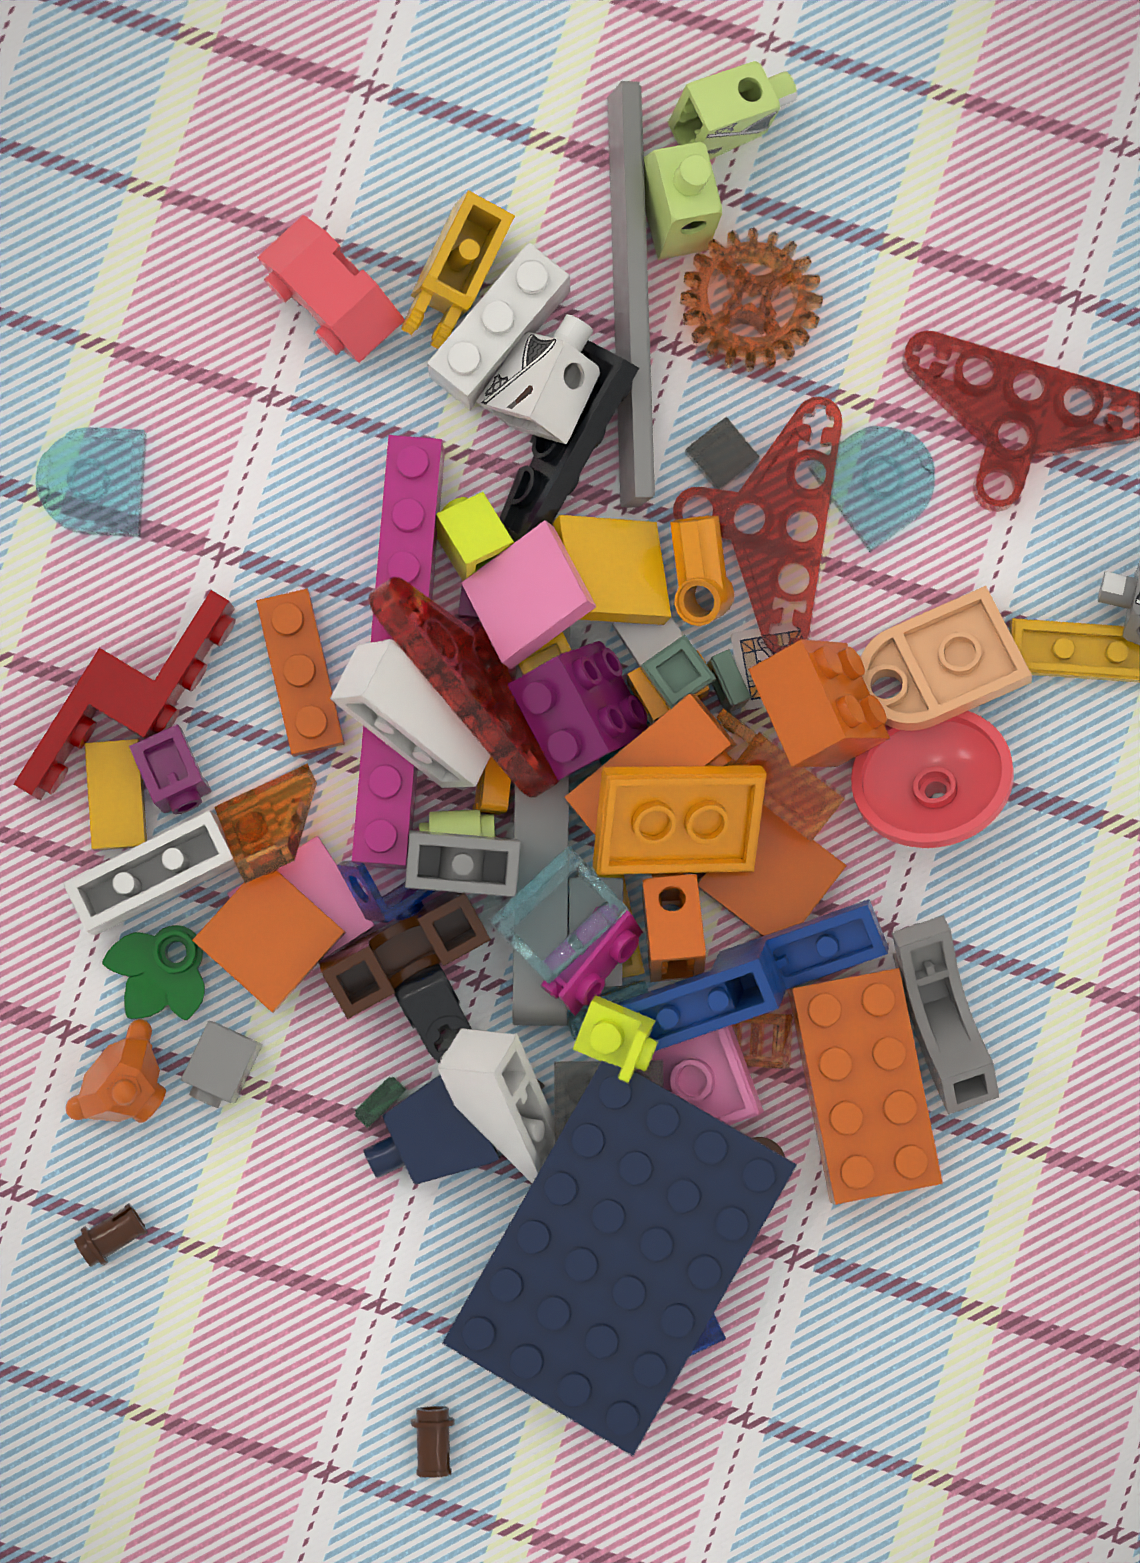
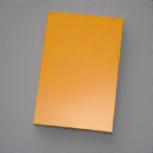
[592,765,767,875]

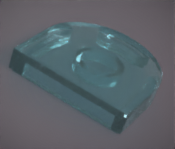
[808,426,935,552]
[36,427,147,537]

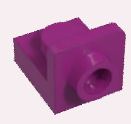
[129,724,212,815]

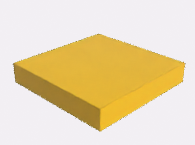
[552,515,671,625]

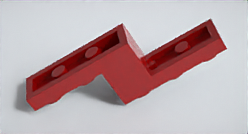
[13,590,236,801]

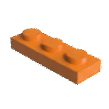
[256,588,345,757]

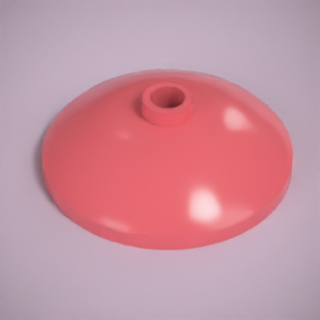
[851,711,1014,848]

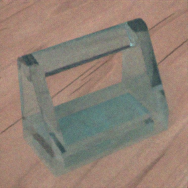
[487,845,629,985]

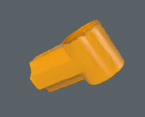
[670,515,735,626]

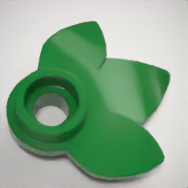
[102,925,205,1021]

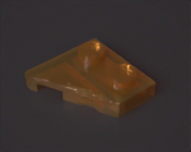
[214,763,317,884]

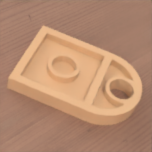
[860,586,1032,731]

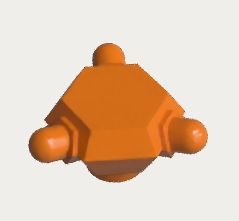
[65,1019,166,1123]

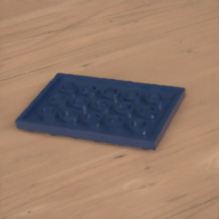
[442,1061,797,1456]

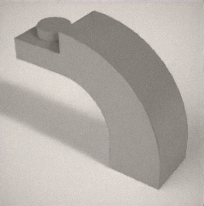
[892,915,999,1115]

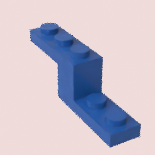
[616,899,889,1051]

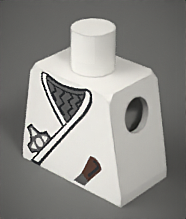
[477,314,600,444]

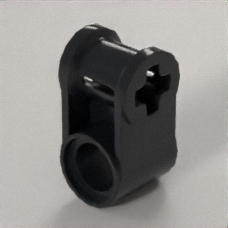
[394,963,473,1063]

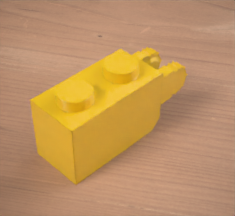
[401,190,515,349]

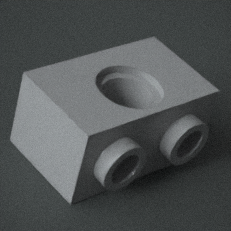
[405,830,520,897]

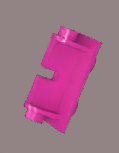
[540,901,643,1016]

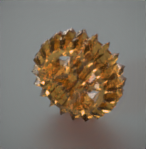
[680,227,823,372]

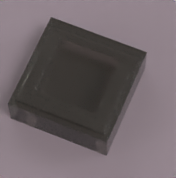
[685,416,760,493]

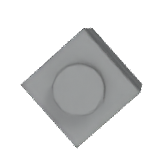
[181,1021,263,1108]

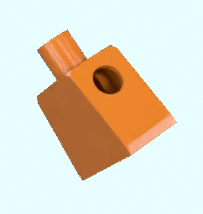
[642,873,706,982]

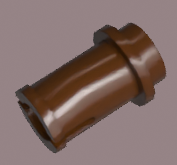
[74,1203,148,1267]
[411,1406,455,1478]

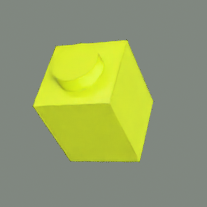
[436,492,514,582]

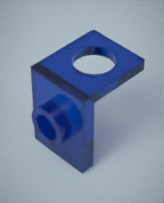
[337,861,436,923]

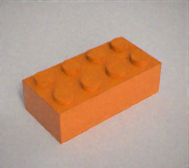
[788,968,943,1205]

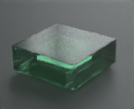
[355,1076,409,1129]

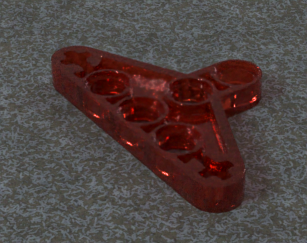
[902,330,1140,512]
[673,397,843,654]
[369,576,560,798]

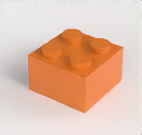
[748,639,890,767]

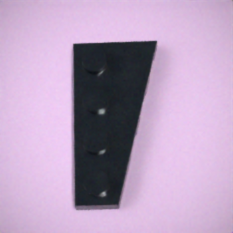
[499,340,639,543]

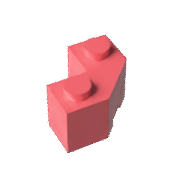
[257,215,405,363]

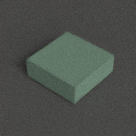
[640,634,716,709]
[707,649,751,714]

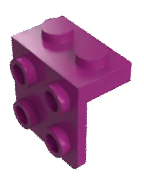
[507,641,648,780]

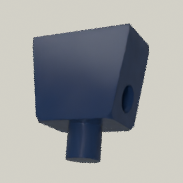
[363,1075,501,1185]

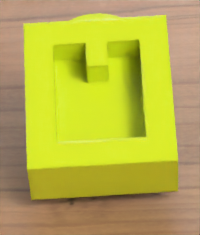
[573,995,658,1083]

